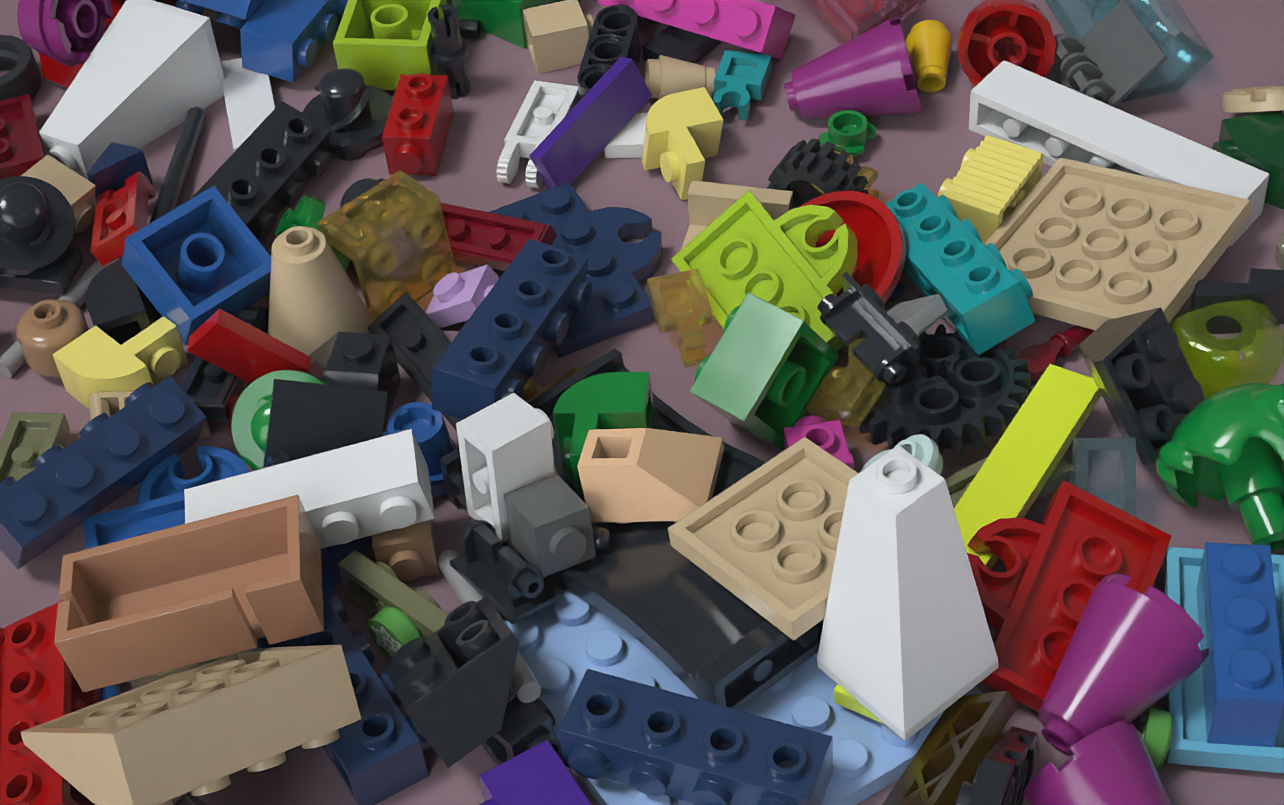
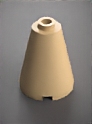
[268,226,373,356]

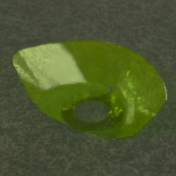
[1169,300,1284,399]

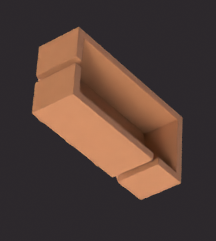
[54,495,324,693]

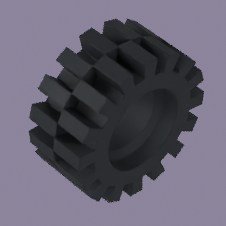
[767,139,869,209]

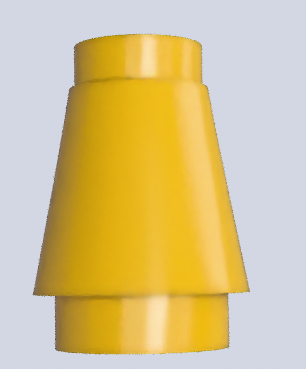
[905,20,953,93]

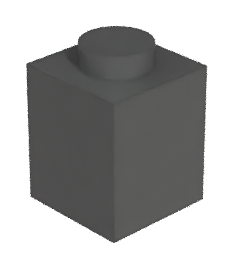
[504,474,596,577]

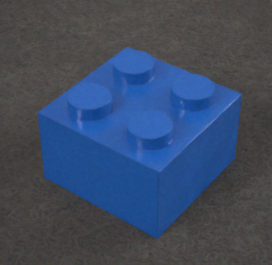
[122,186,271,346]

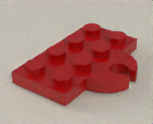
[967,480,1172,712]

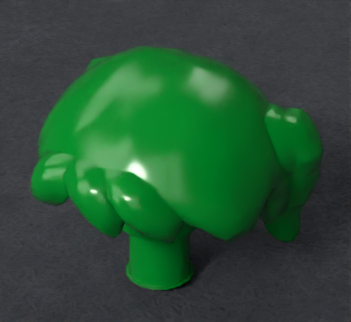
[1156,382,1284,551]

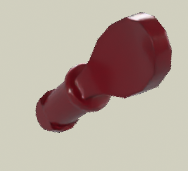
[1020,325,1095,380]

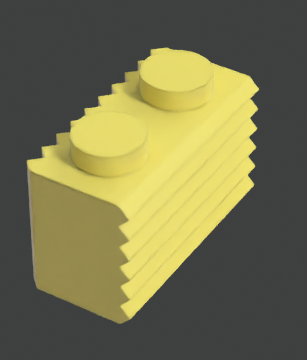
[937,135,1044,244]

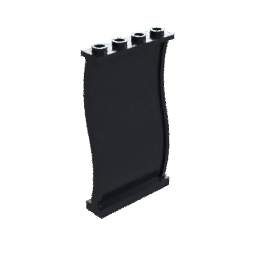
[439,348,824,710]

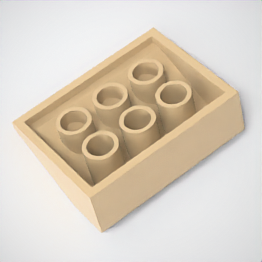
[21,645,361,805]

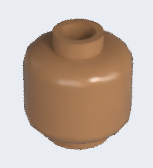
[16,299,89,378]

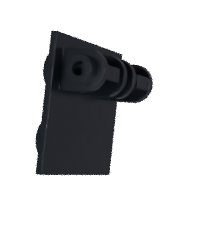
[263,379,388,468]

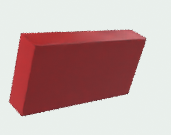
[187,309,311,383]

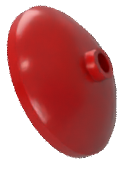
[800,191,906,304]

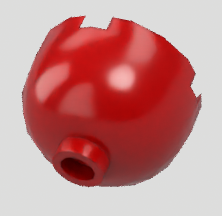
[957,0,1056,86]

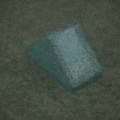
[1069,437,1137,518]

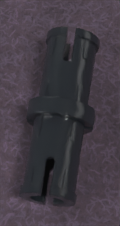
[427,4,470,99]

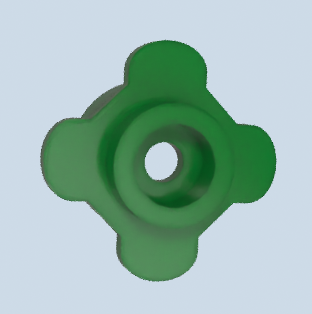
[819,110,877,157]

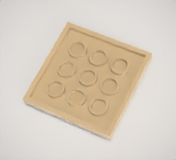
[984,158,1251,330]

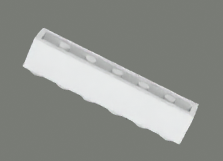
[969,60,1270,247]

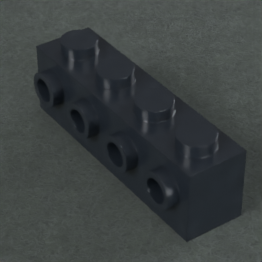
[191,101,332,239]

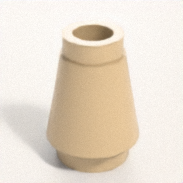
[645,55,715,101]

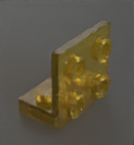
[317,171,457,322]

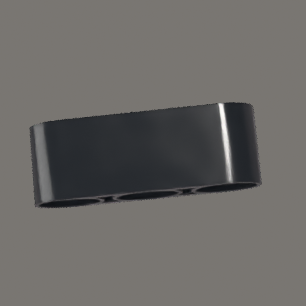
[577,5,641,101]

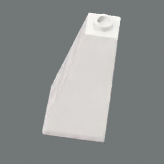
[39,0,225,180]
[817,445,998,741]

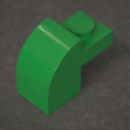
[553,371,655,495]

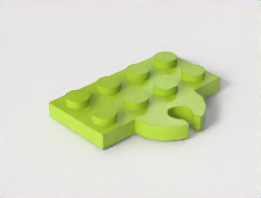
[671,190,857,352]

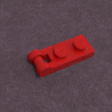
[90,171,156,266]

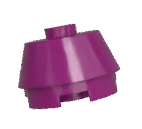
[17,0,113,66]

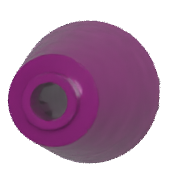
[784,17,923,119]
[1038,574,1209,756]
[1023,721,1171,805]

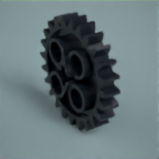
[847,324,1032,457]

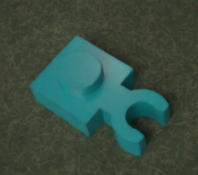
[713,50,772,121]

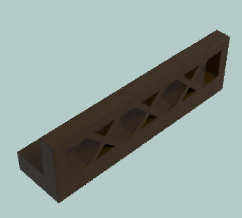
[882,691,1018,805]

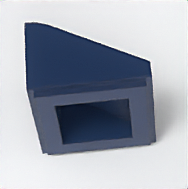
[86,142,153,200]

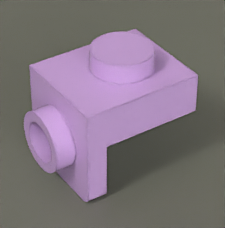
[426,265,499,328]

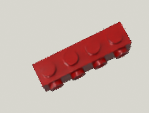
[0,600,102,805]

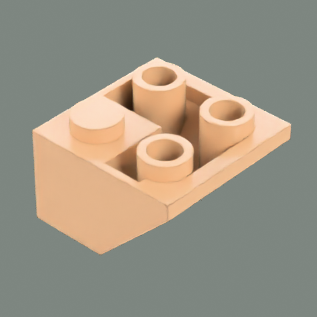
[577,428,724,524]

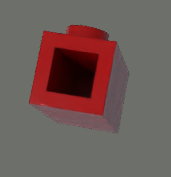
[382,73,454,176]

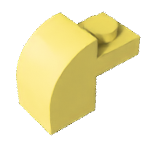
[642,87,723,201]
[52,316,188,410]

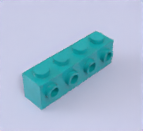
[885,183,1035,355]

